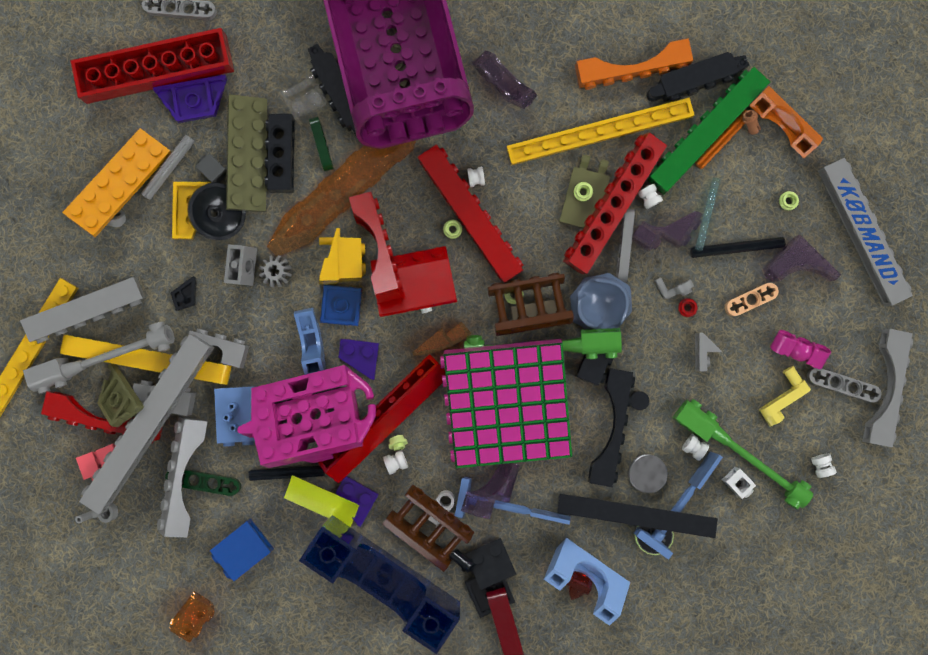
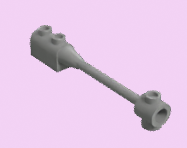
[23,322,175,394]

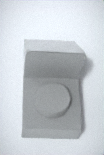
[695,333,722,371]

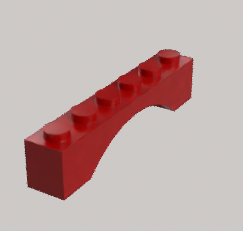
[349,192,403,304]
[41,391,163,443]

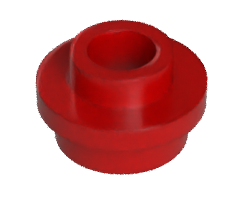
[678,298,698,317]

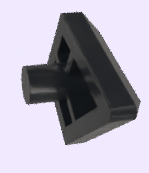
[171,276,196,311]

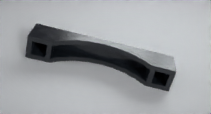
[588,368,635,487]

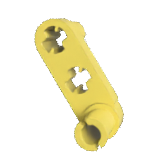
[759,366,811,426]

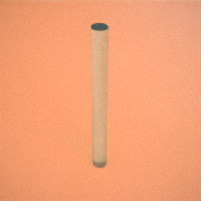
[695,178,720,251]

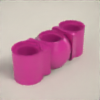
[770,330,831,369]

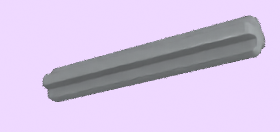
[141,135,194,200]

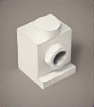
[721,467,756,499]

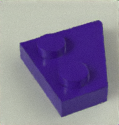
[338,339,379,380]
[336,476,379,527]

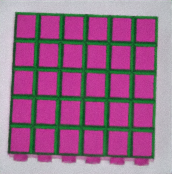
[440,339,572,468]

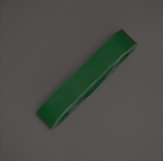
[309,117,334,172]

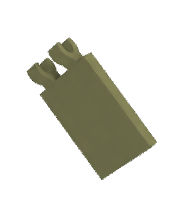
[559,154,610,232]

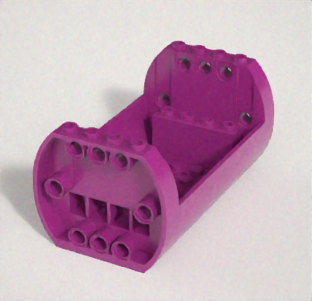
[323,0,474,149]

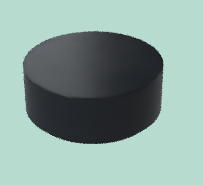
[631,391,649,410]

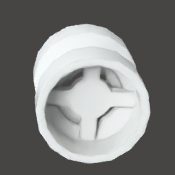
[638,183,663,209]
[682,434,709,461]
[383,450,408,475]
[811,453,837,478]

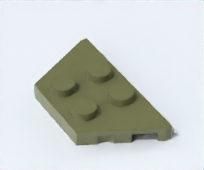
[97,363,144,427]

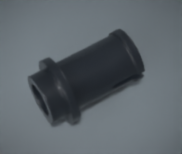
[450,549,475,573]

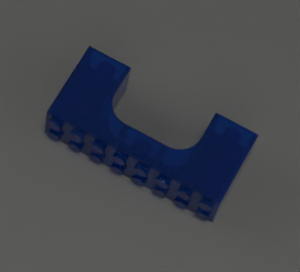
[299,515,460,655]

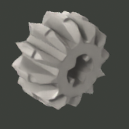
[259,255,292,288]

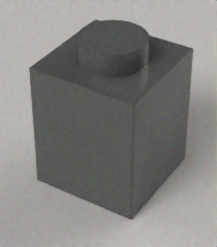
[196,153,227,183]

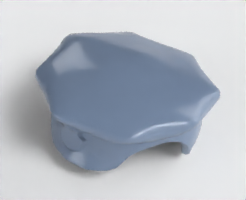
[570,273,632,329]

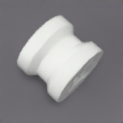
[467,166,485,187]

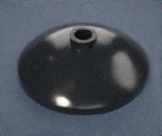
[187,183,246,241]

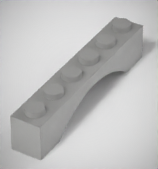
[862,329,913,448]
[157,417,207,538]

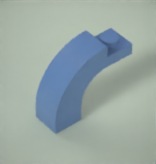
[294,308,326,375]

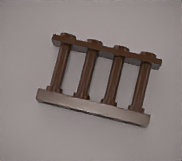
[488,273,574,336]
[382,485,474,572]

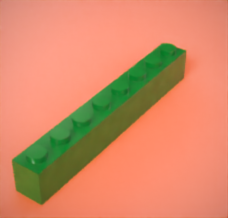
[647,67,770,195]

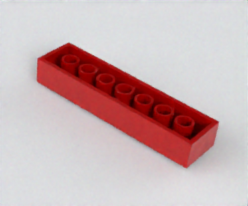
[70,28,235,104]

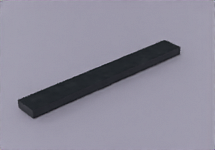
[557,494,718,538]

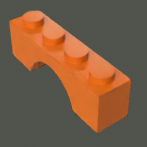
[749,86,823,158]

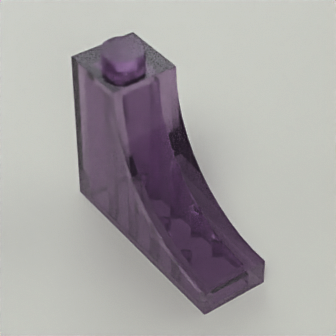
[762,234,841,282]

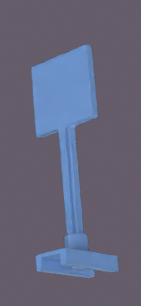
[633,451,723,560]
[455,477,571,525]

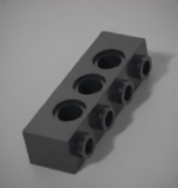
[265,114,295,193]

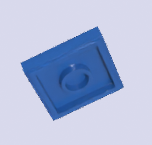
[320,285,362,326]

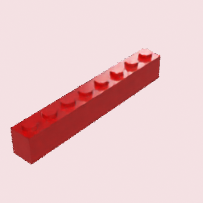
[418,144,524,284]
[318,354,446,483]

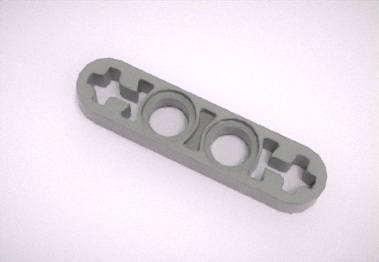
[142,0,217,20]
[616,209,635,283]
[806,368,882,403]

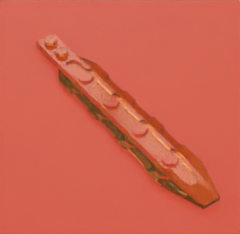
[267,140,417,257]

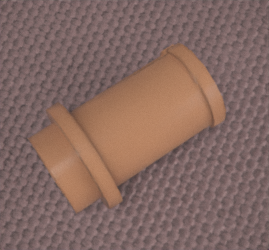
[742,110,761,135]

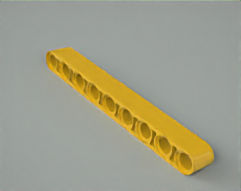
[60,334,232,385]

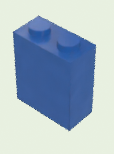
[210,519,274,582]

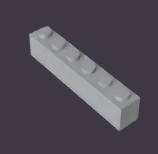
[20,277,146,344]

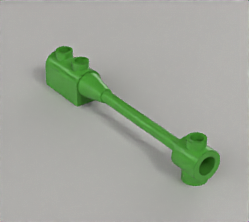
[464,328,622,359]
[672,399,813,510]

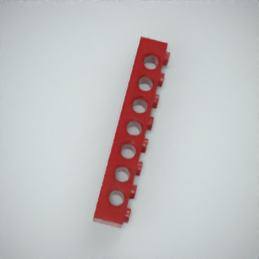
[563,132,667,274]

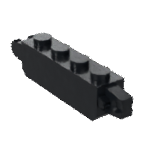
[308,44,357,138]
[646,52,749,102]

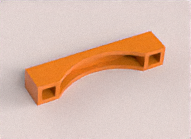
[575,38,693,90]

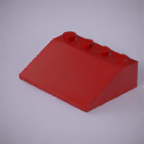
[370,246,457,317]

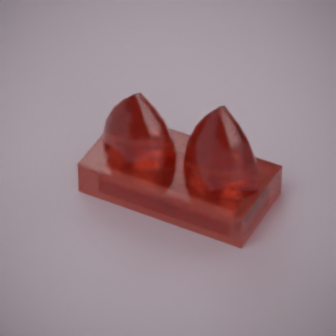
[555,571,592,600]

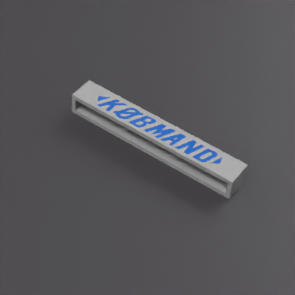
[818,158,913,307]

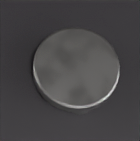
[628,454,668,493]

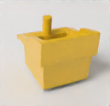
[319,228,366,285]

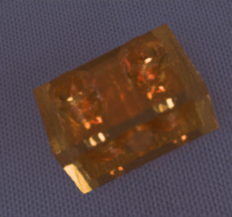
[170,591,215,643]

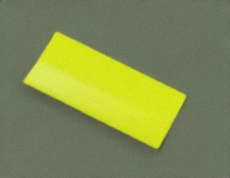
[284,475,359,528]

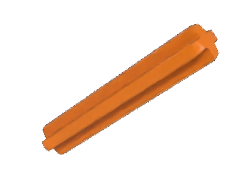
[695,109,748,169]

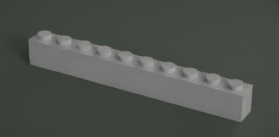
[79,334,214,515]

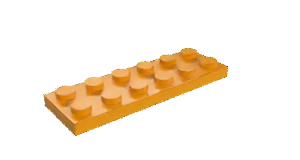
[62,128,171,238]

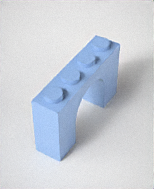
[544,538,630,626]

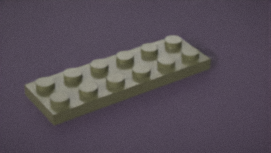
[226,94,267,212]

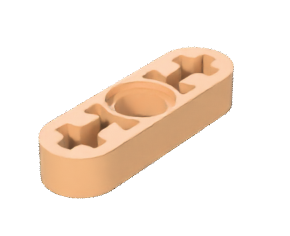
[725,283,779,316]

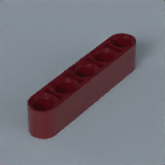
[486,587,524,655]

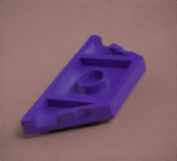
[153,75,227,123]

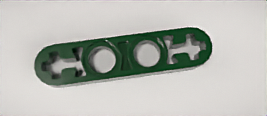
[165,469,241,496]

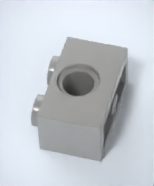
[224,244,257,286]

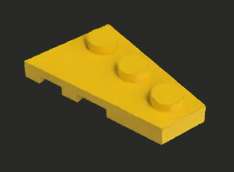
[172,182,212,240]

